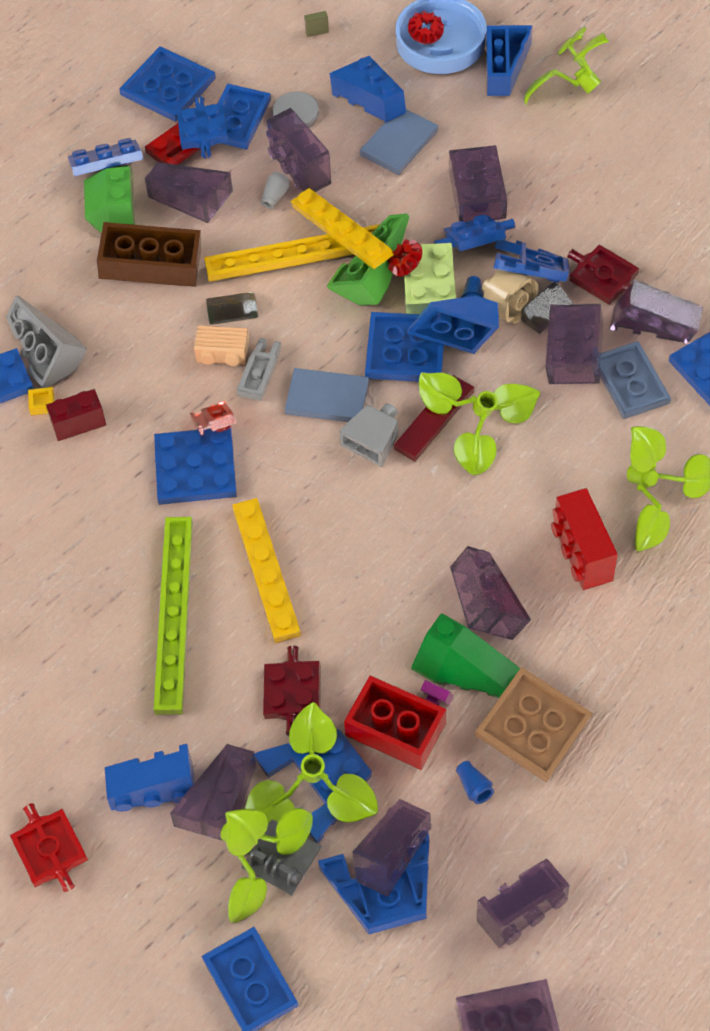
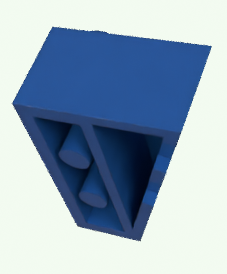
[486,25,533,96]
[329,56,406,122]
[105,743,197,812]

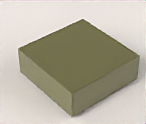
[304,11,329,37]

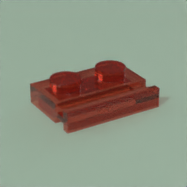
[190,401,236,435]

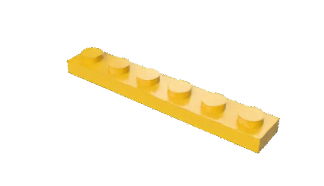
[291,188,393,269]
[232,498,301,643]

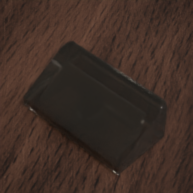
[521,282,573,334]
[206,292,258,325]

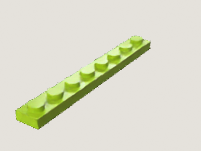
[154,517,193,715]

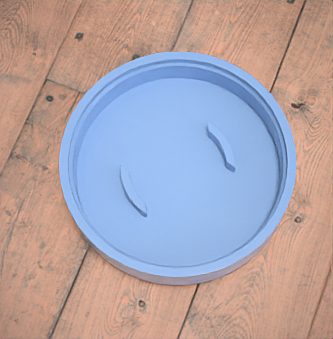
[395,0,486,74]

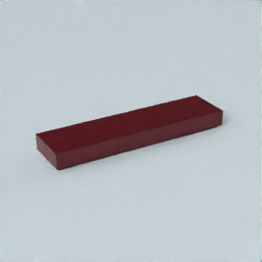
[394,375,474,462]

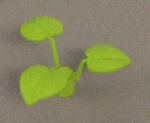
[524,26,609,105]
[418,372,540,476]
[626,426,710,551]
[245,702,378,824]
[220,808,313,923]

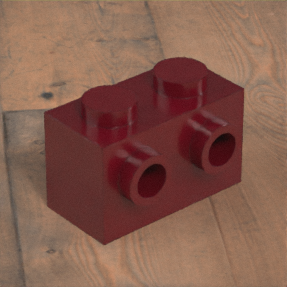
[46,389,107,441]

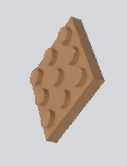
[475,667,593,783]

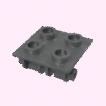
[241,819,322,896]

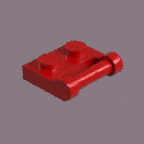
[145,123,201,173]

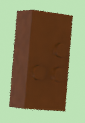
[97,222,201,287]

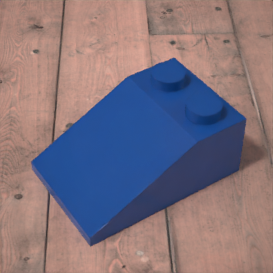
[407,296,499,354]

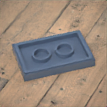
[360,109,438,175]
[592,341,671,419]
[285,368,369,422]

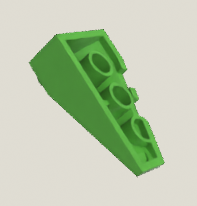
[327,213,409,306]

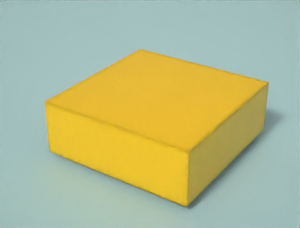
[28,387,55,416]

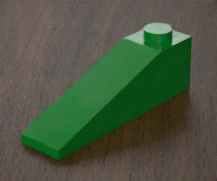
[411,613,520,698]

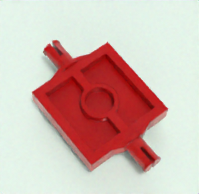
[10,803,88,892]

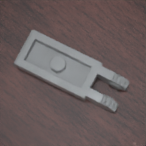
[237,338,281,401]

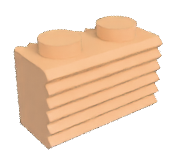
[194,325,249,366]

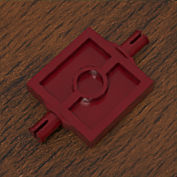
[567,244,642,305]
[263,645,321,736]

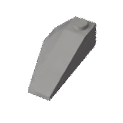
[6,296,87,388]

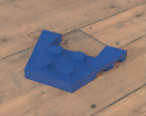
[494,238,569,283]
[254,729,372,843]
[318,830,430,935]

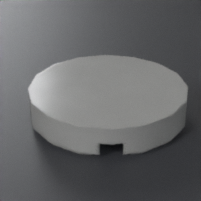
[273,91,319,131]

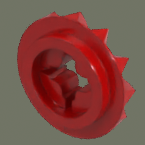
[408,10,444,44]
[387,239,423,277]

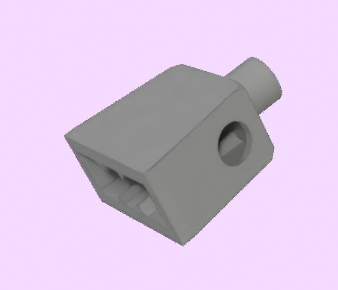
[339,403,398,467]

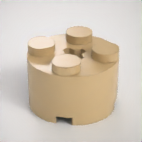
[482,270,539,324]

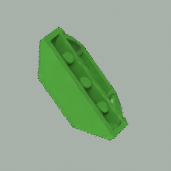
[84,164,135,233]

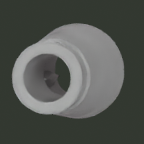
[261,172,290,209]

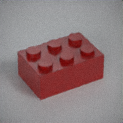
[551,488,618,590]
[344,675,447,770]

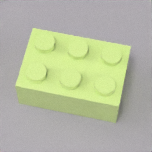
[404,243,456,314]

